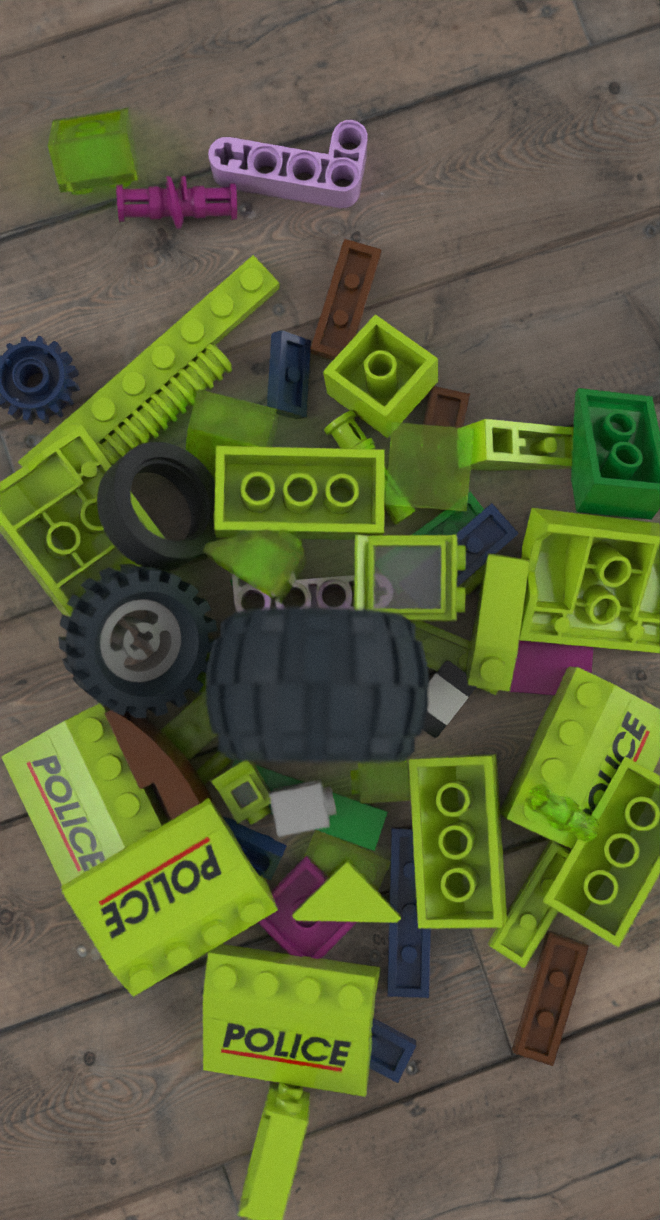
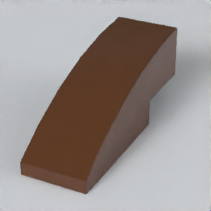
[104,710,212,820]

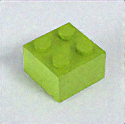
[323,314,438,438]

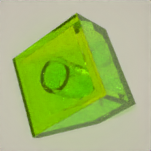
[47,108,138,195]
[185,389,279,480]
[203,529,307,604]

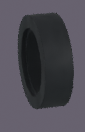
[97,442,218,570]

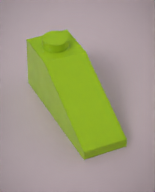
[457,419,573,471]
[465,553,529,692]

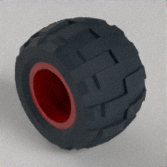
[206,608,428,762]

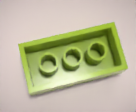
[215,446,385,540]

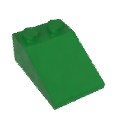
[571,388,660,520]

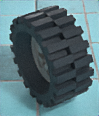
[58,564,218,718]

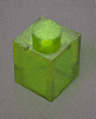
[350,759,410,804]

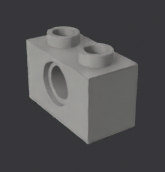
[270,779,336,837]

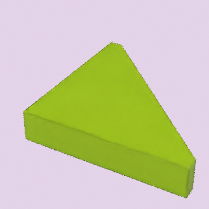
[292,860,401,923]

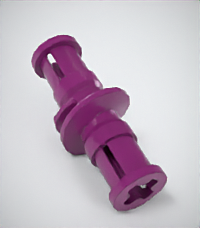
[116,175,237,229]

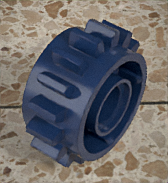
[0,336,80,425]

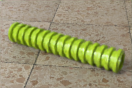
[96,343,232,465]

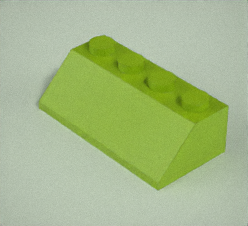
[409,754,507,928]
[543,756,660,948]

